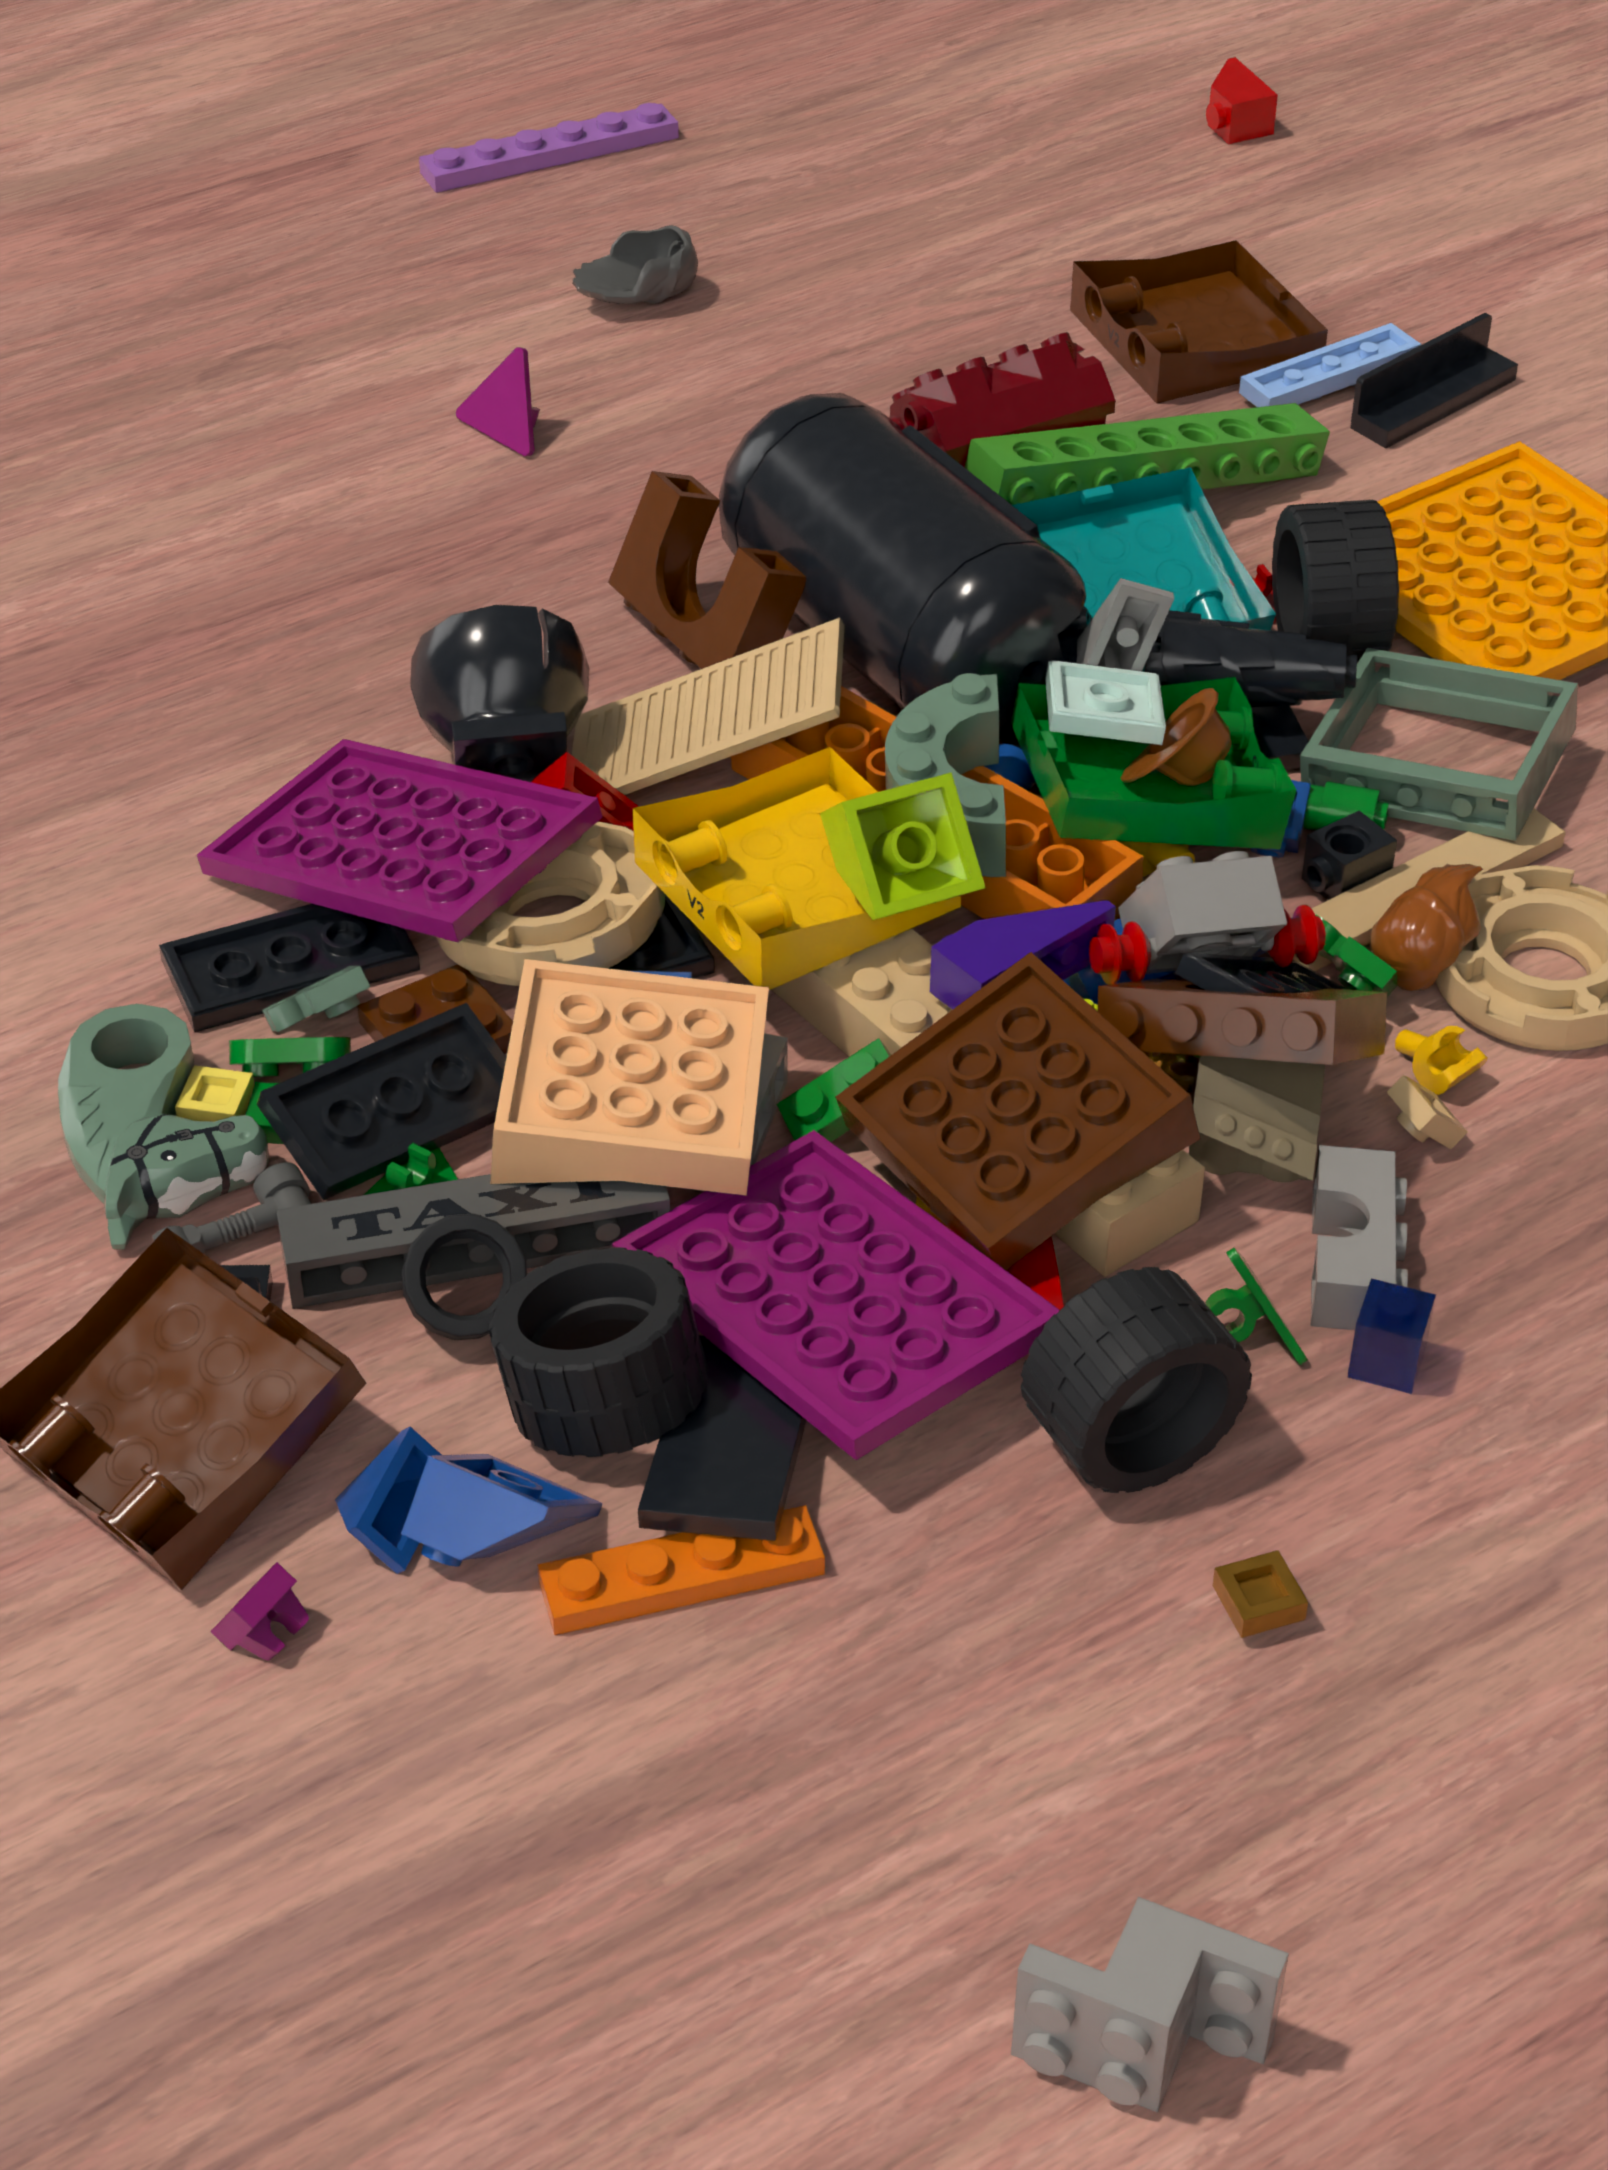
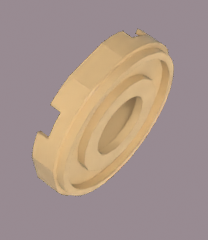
[437,822,665,986]
[1436,865,1608,1051]

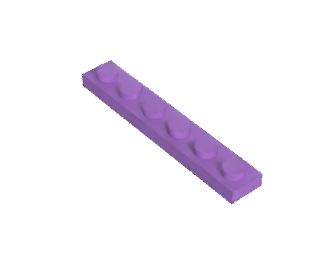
[419,103,679,193]

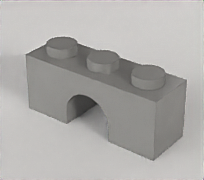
[1310,1145,1408,1333]

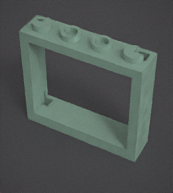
[1300,648,1578,841]

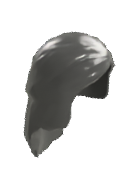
[572,225,698,304]

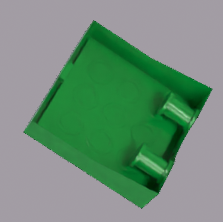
[1010,677,1296,849]

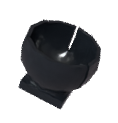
[410,605,590,782]

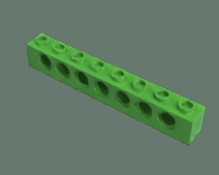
[965,403,1330,505]

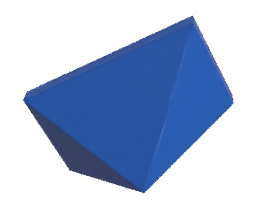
[335,1426,442,1574]

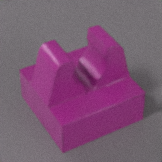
[210,1562,309,1661]

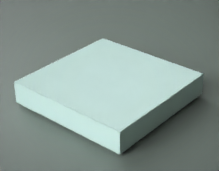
[1045,660,1166,745]

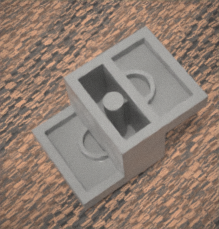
[1011,1897,1289,2113]

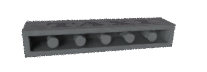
[276,1174,670,1309]

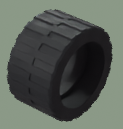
[1272,499,1399,662]
[489,1247,708,1457]
[1021,1267,1252,1493]

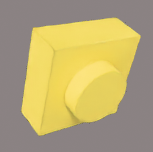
[175,1065,254,1122]

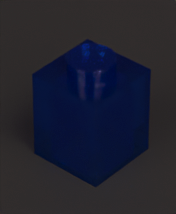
[1347,1278,1436,1394]

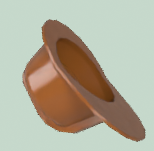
[1121,688,1232,786]

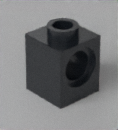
[1301,810,1397,900]

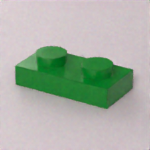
[776,1038,891,1142]

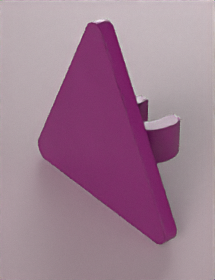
[456,347,541,456]

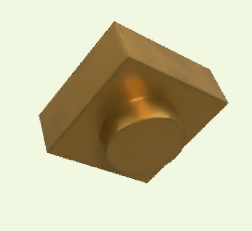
[1212,1550,1308,1638]

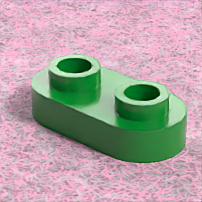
[229,1037,351,1077]

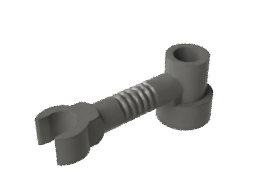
[152,1162,311,1254]

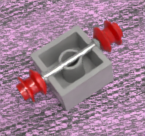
[1089,851,1326,984]

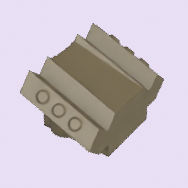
[1189,1056,1325,1182]

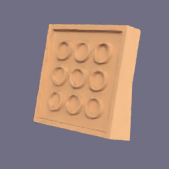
[490,959,769,1195]

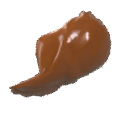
[1371,864,1483,991]

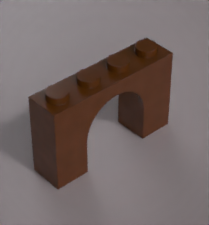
[608,471,807,669]
[1098,978,1387,1065]

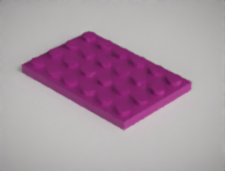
[197,739,602,943]
[612,1130,1060,1460]

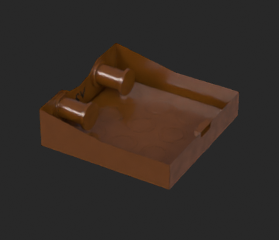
[1070,240,1328,404]
[835,952,1200,1270]
[0,1228,367,1590]

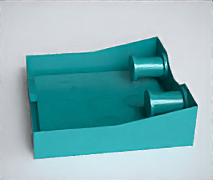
[1012,467,1276,672]

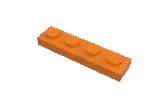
[537,1505,825,1635]

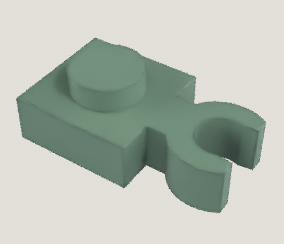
[262,966,370,1032]

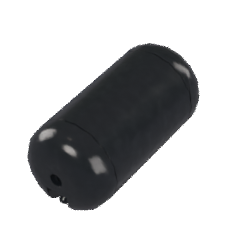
[718,393,1092,745]

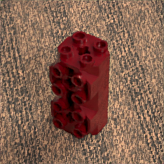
[889,332,1116,468]

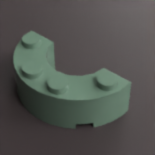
[885,673,1006,877]

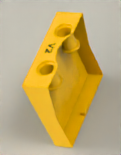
[633,747,961,990]

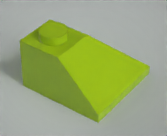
[820,772,986,920]

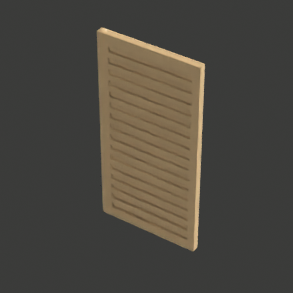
[571,618,844,795]

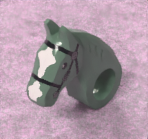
[58,1003,270,1250]

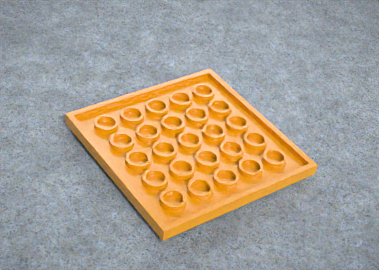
[1377,441,1608,680]

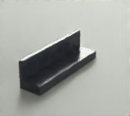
[1350,313,1518,448]

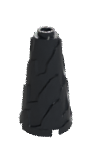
[1145,610,1357,707]

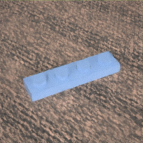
[1239,323,1422,407]

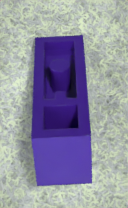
[929,900,1116,1010]

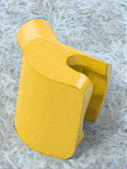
[1395,1026,1488,1095]

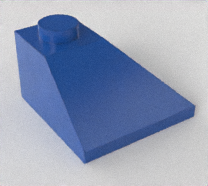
[401,1454,603,1567]

